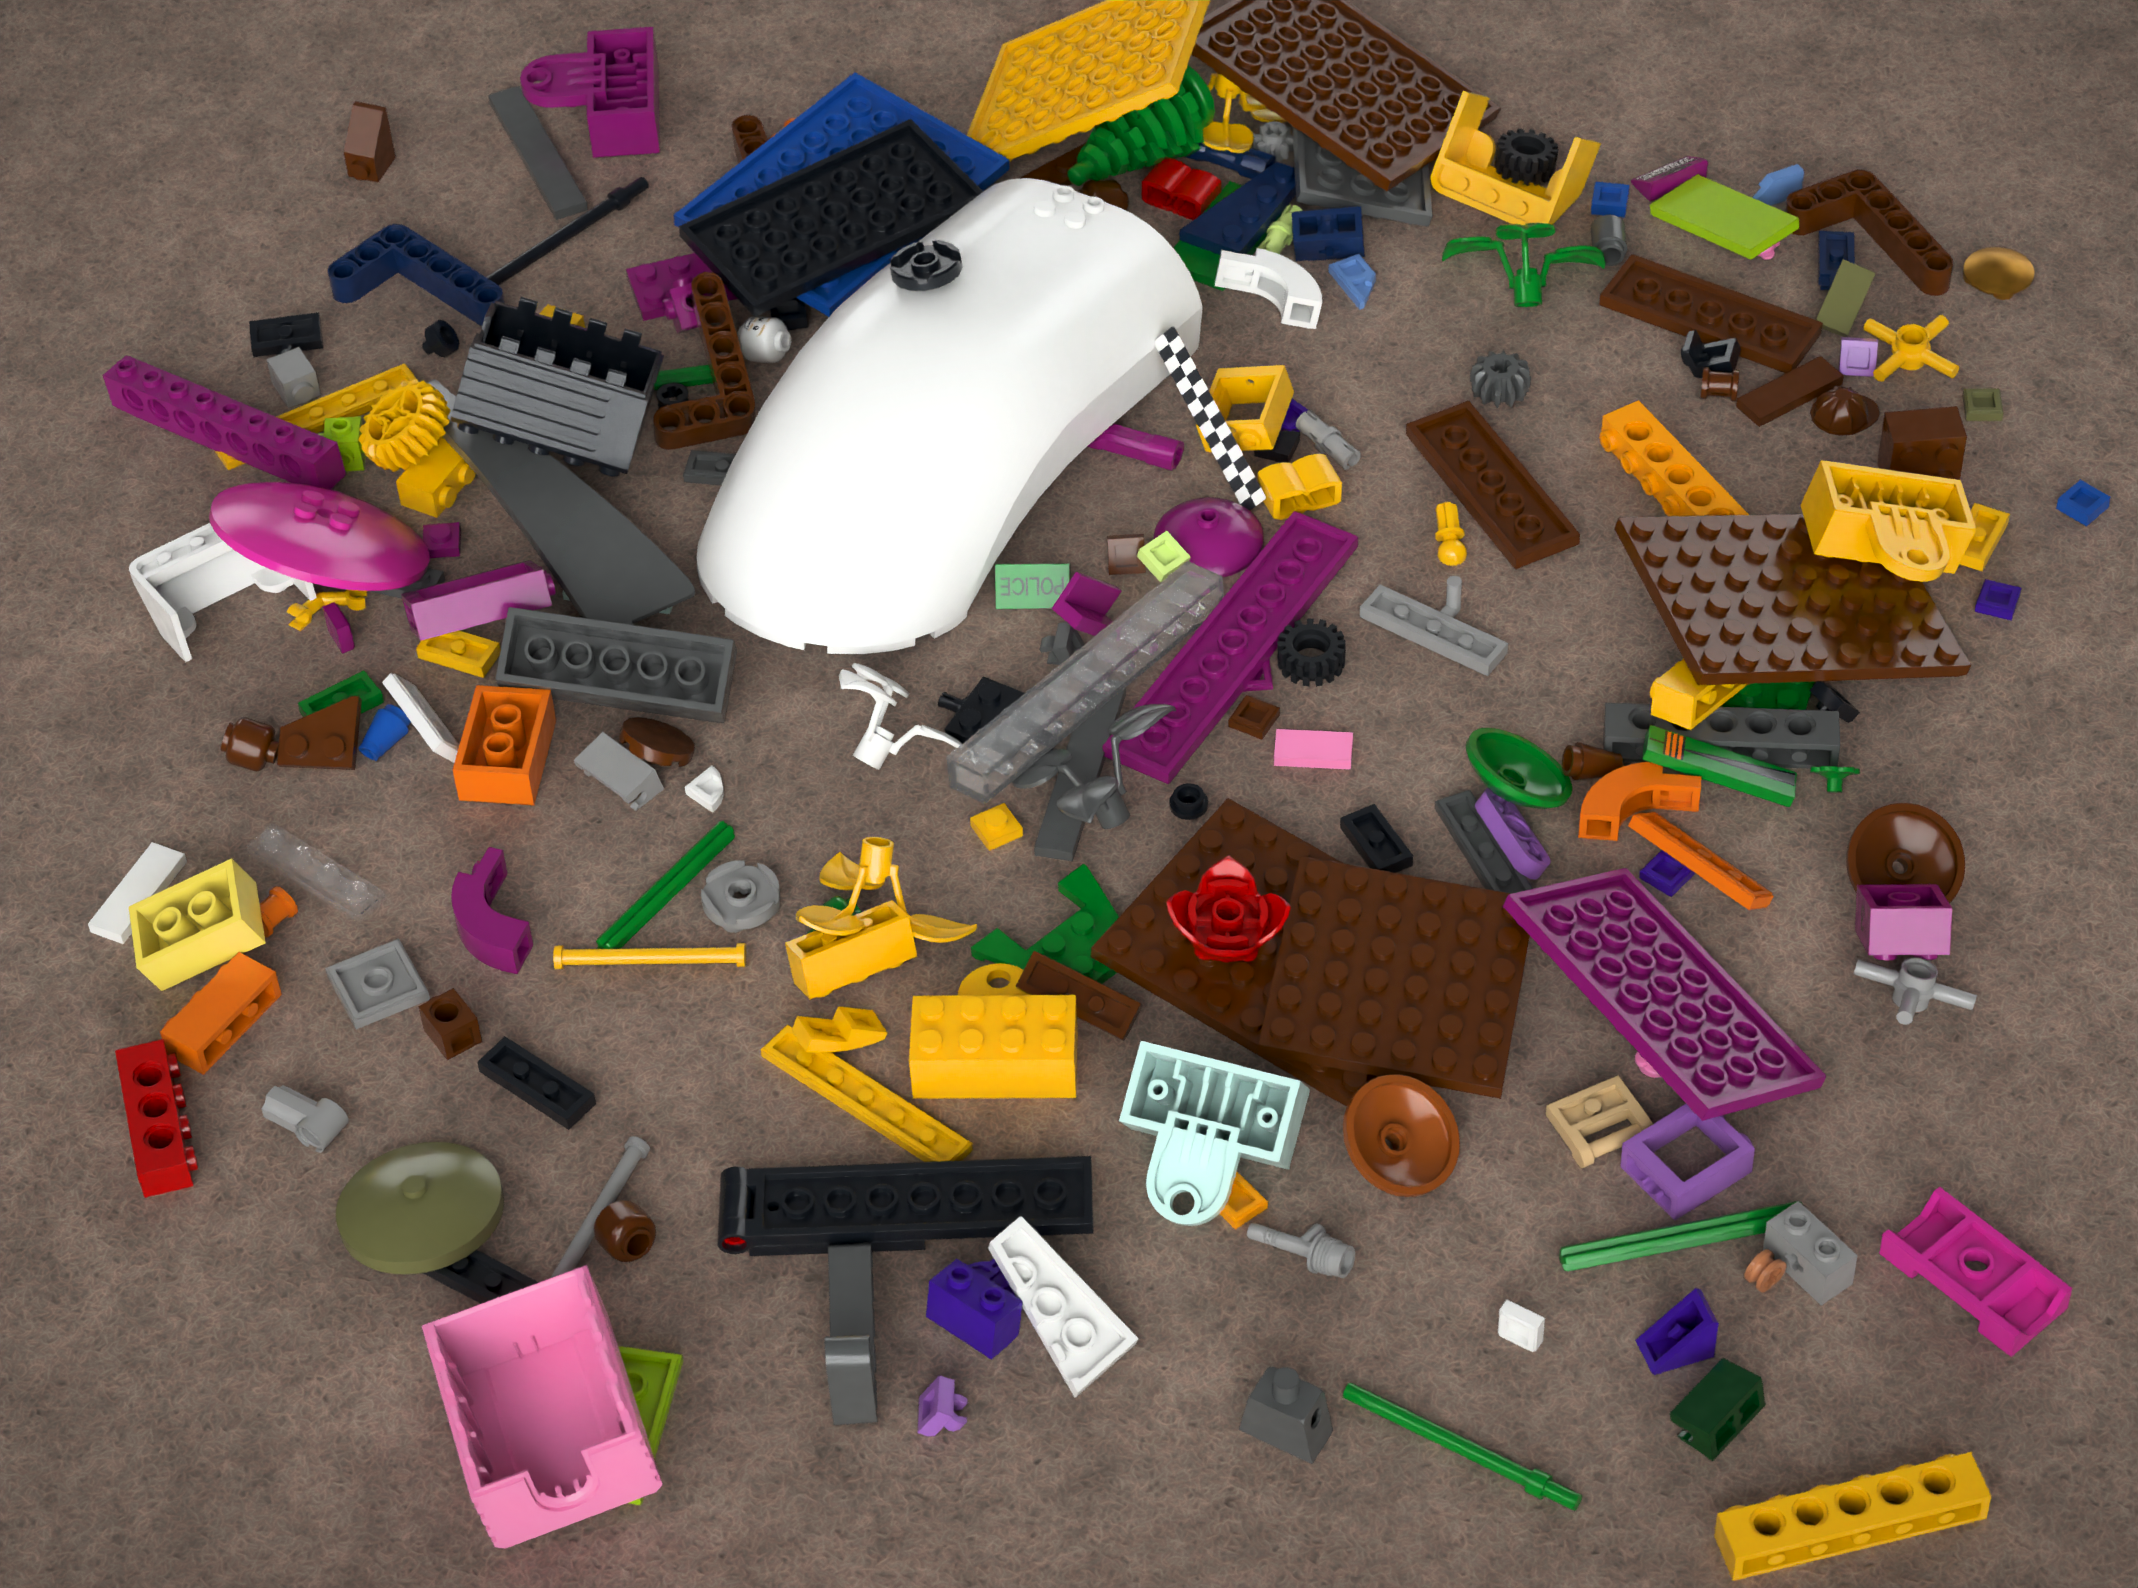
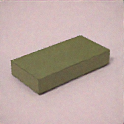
[1816,259,1876,337]

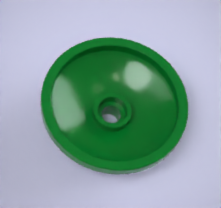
[1466,728,1573,809]

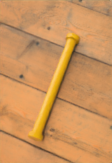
[553,943,747,969]

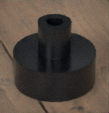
[422,320,459,357]

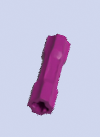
[1087,424,1184,471]

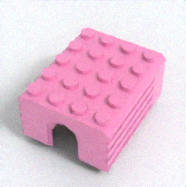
[422,1265,663,1549]

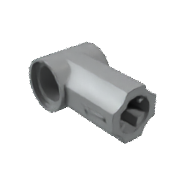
[261,1085,349,1153]

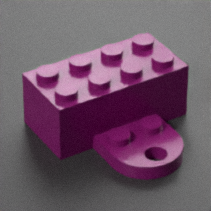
[520,27,660,158]

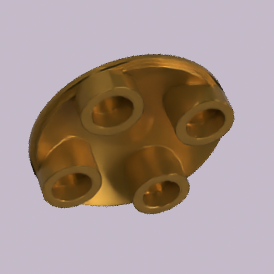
[1963,247,2034,300]

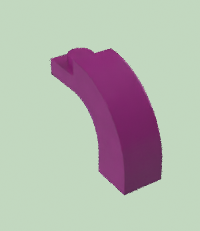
[451,847,533,975]

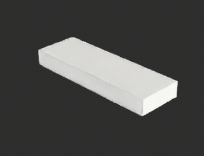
[382,673,459,763]
[88,842,187,944]

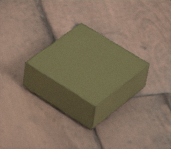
[1962,389,2004,421]

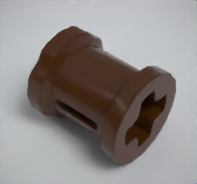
[1700,367,1739,402]

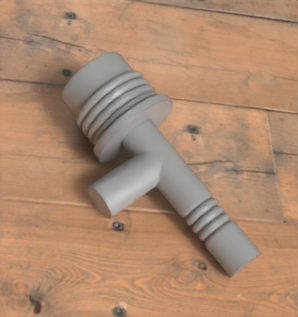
[1247,1222,1355,1278]

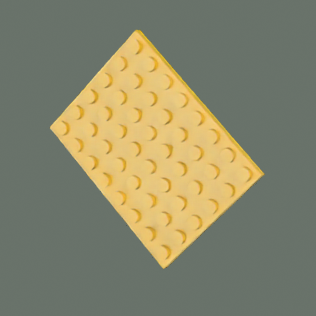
[967,0,1210,162]

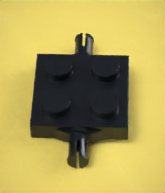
[938,676,1057,764]

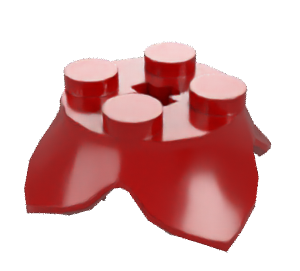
[1166,856,1291,962]

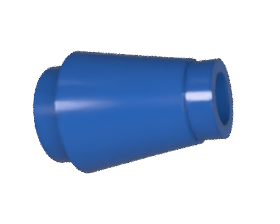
[358,704,411,761]

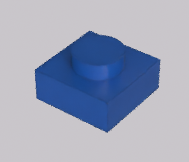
[1591,181,1630,218]
[2056,479,2111,527]

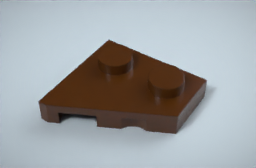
[277,696,362,770]

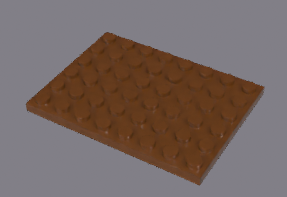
[1191,0,1501,191]
[1614,514,1972,685]
[1091,798,1379,1106]

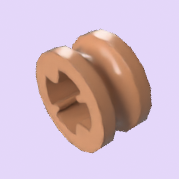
[1744,1249,1786,1293]

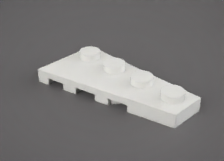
[988,1216,1139,1398]

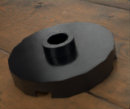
[889,240,963,291]

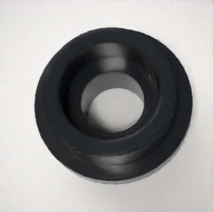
[1169,783,1208,820]

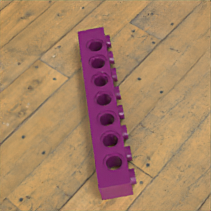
[103,355,346,489]

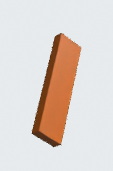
[1628,812,1774,910]

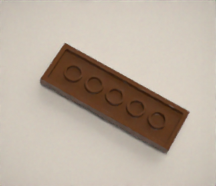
[1599,254,1823,373]
[1406,400,1580,570]

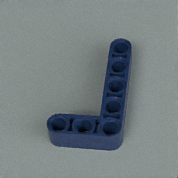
[328,224,505,326]

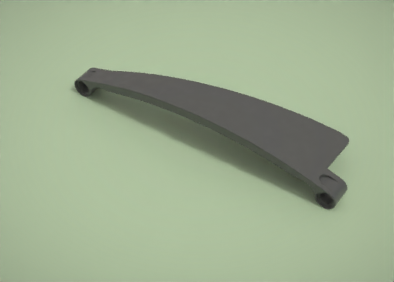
[426,379,695,625]

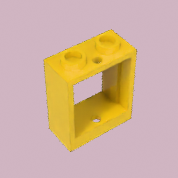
[1196,365,1294,452]

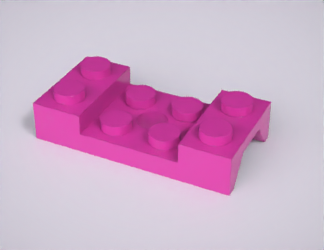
[1879,1187,2072,1357]

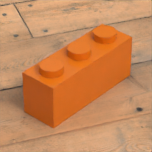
[160,952,282,1075]

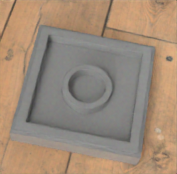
[325,938,430,1030]

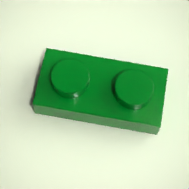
[298,670,384,717]

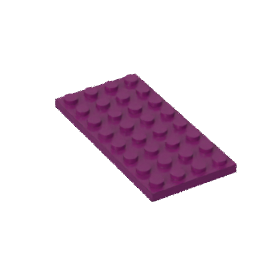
[1503,868,1826,1121]

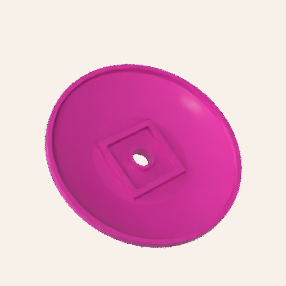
[209,482,430,591]

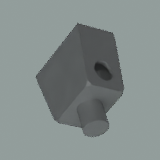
[1239,1367,1333,1464]

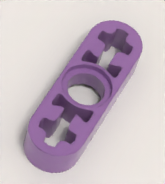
[1475,788,1551,880]

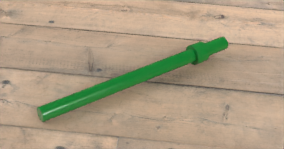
[1343,1382,1582,1511]

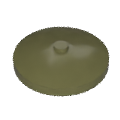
[336,1142,504,1274]

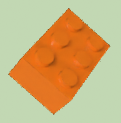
[452,685,557,805]

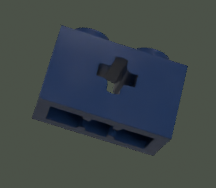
[1292,206,1365,261]

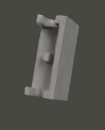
[573,732,664,811]

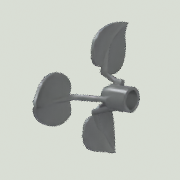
[1012,704,1176,829]

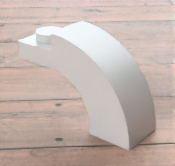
[1215,248,1322,329]

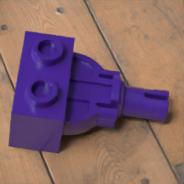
[926,1258,1023,1360]

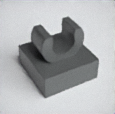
[1039,622,1086,675]

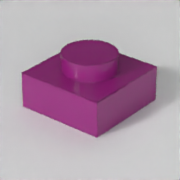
[423,522,461,558]

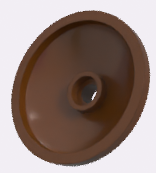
[1846,803,1965,904]

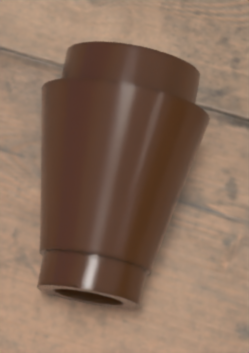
[1562,742,1623,780]

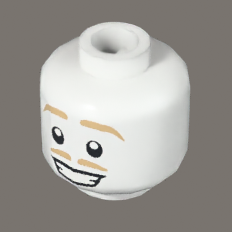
[737,316,791,363]

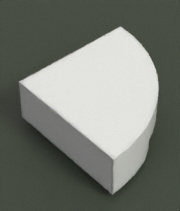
[685,765,724,813]

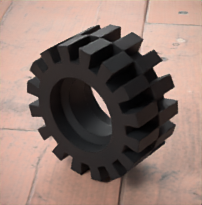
[1494,129,1559,185]
[1278,618,1346,687]

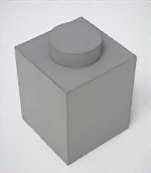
[266,347,321,408]

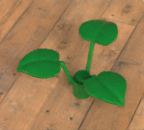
[1442,223,1605,307]

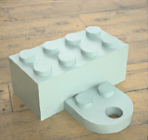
[1119,1041,1310,1226]

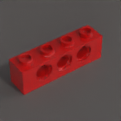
[115,1039,198,1198]

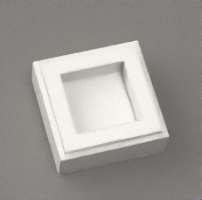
[1498,1300,1545,1352]

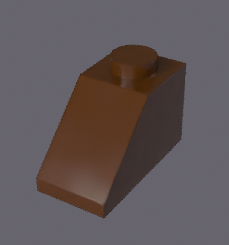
[344,101,396,183]

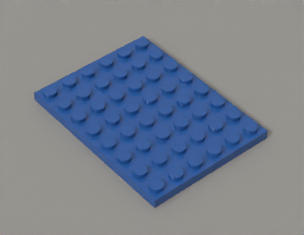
[674,72,1010,317]

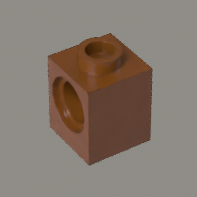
[418,988,482,1060]

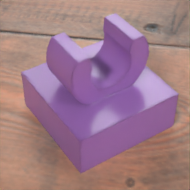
[1839,337,1878,377]
[918,1375,967,1436]

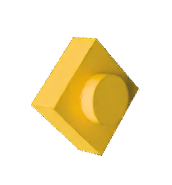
[970,803,1023,851]

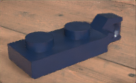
[1818,231,1855,290]

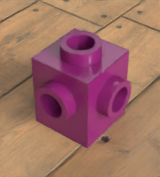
[662,277,713,333]

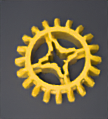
[358,379,451,472]

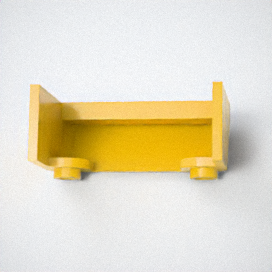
[1431,91,1601,225]

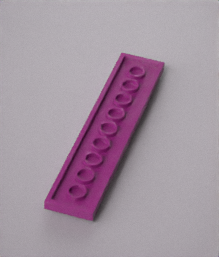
[1102,511,1358,785]

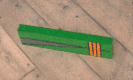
[1642,725,1797,807]

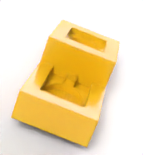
[792,1006,888,1053]

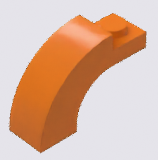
[1578,762,1702,841]

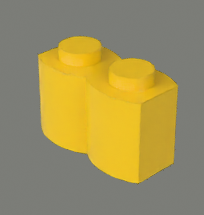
[1258,454,1342,520]

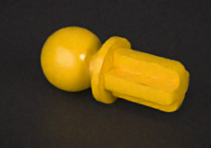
[1435,502,1467,566]

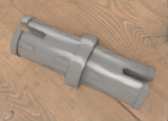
[1296,410,1361,470]

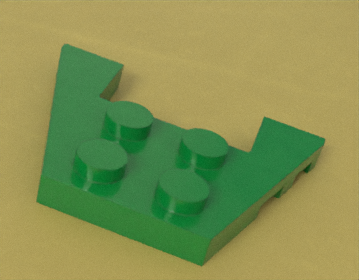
[971,864,1119,984]

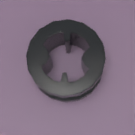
[657,383,689,409]

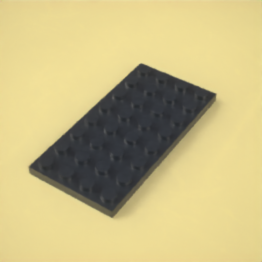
[679,119,983,317]

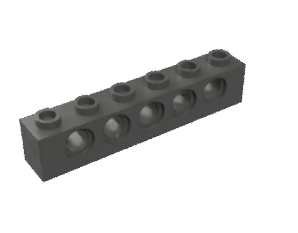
[1603,703,1840,769]

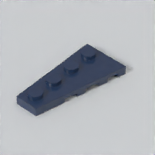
[1179,162,1296,255]

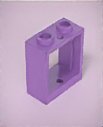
[1620,1104,1755,1220]

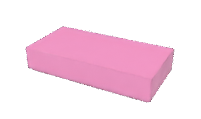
[1274,729,1353,769]

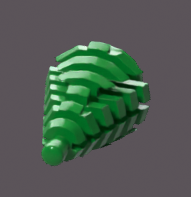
[1067,65,1215,186]

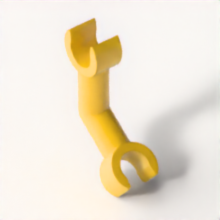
[286,589,367,631]

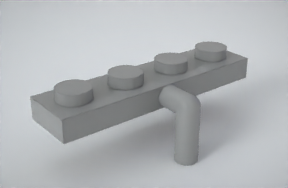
[1360,576,1508,676]

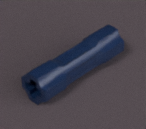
[1184,143,1276,179]

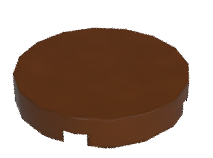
[619,717,695,767]

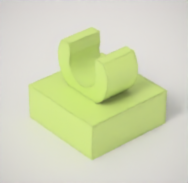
[1137,531,1191,583]

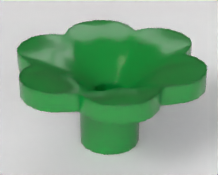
[1810,766,1860,793]

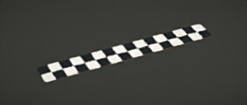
[1155,326,1266,511]

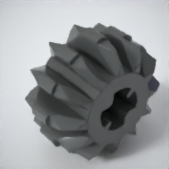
[1470,350,1531,408]

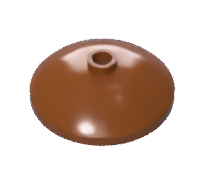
[1343,1074,1460,1197]

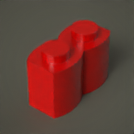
[1142,158,1221,220]

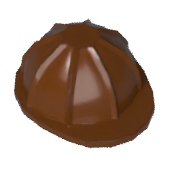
[1810,386,1880,436]

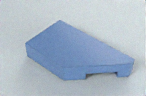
[1752,164,1804,206]
[1329,254,1376,310]

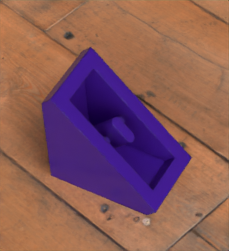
[1635,1288,1719,1375]

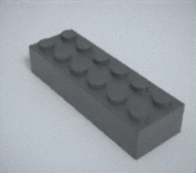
[495,607,737,723]

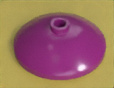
[1154,497,1264,579]

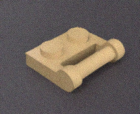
[1546,1075,1653,1169]

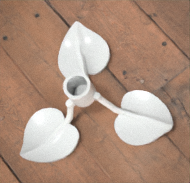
[839,663,977,771]

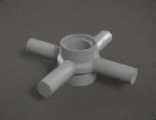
[1854,957,1977,1025]

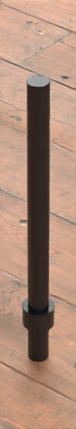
[486,177,649,285]

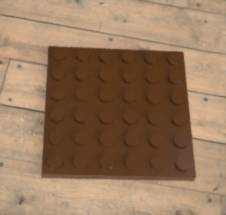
[1257,856,1530,1099]

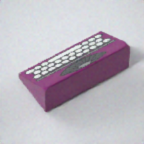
[1631,156,1708,202]

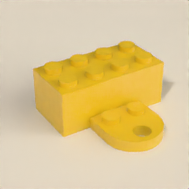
[1800,460,1976,582]
[909,963,1078,1099]

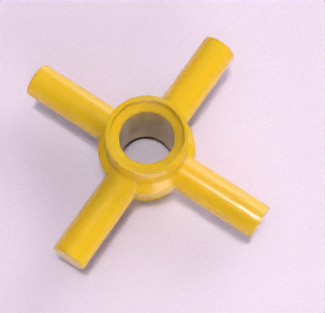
[1863,315,1959,382]

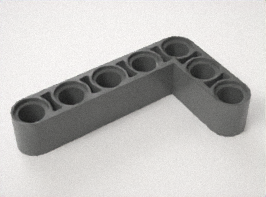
[825,1243,878,1425]

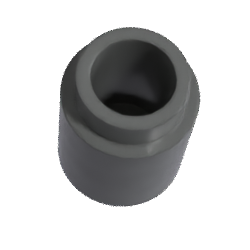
[1590,215,1627,266]

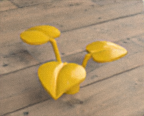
[1202,73,1287,153]
[796,837,977,943]

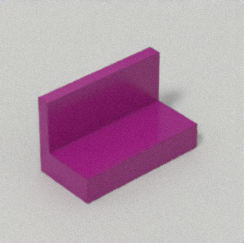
[1051,571,1124,643]

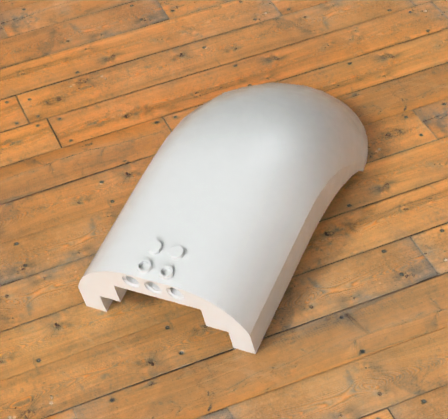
[696,178,1203,654]

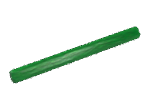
[1559,1201,1803,1271]

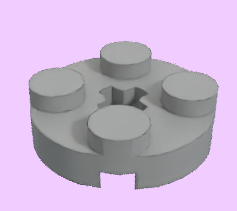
[701,860,780,933]

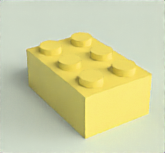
[128,858,266,991]

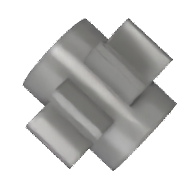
[1253,121,1294,162]

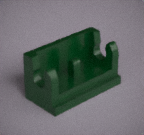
[1670,1358,1765,1461]

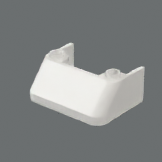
[129,523,317,662]

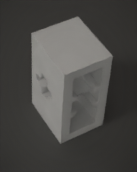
[1763,1201,1858,1306]

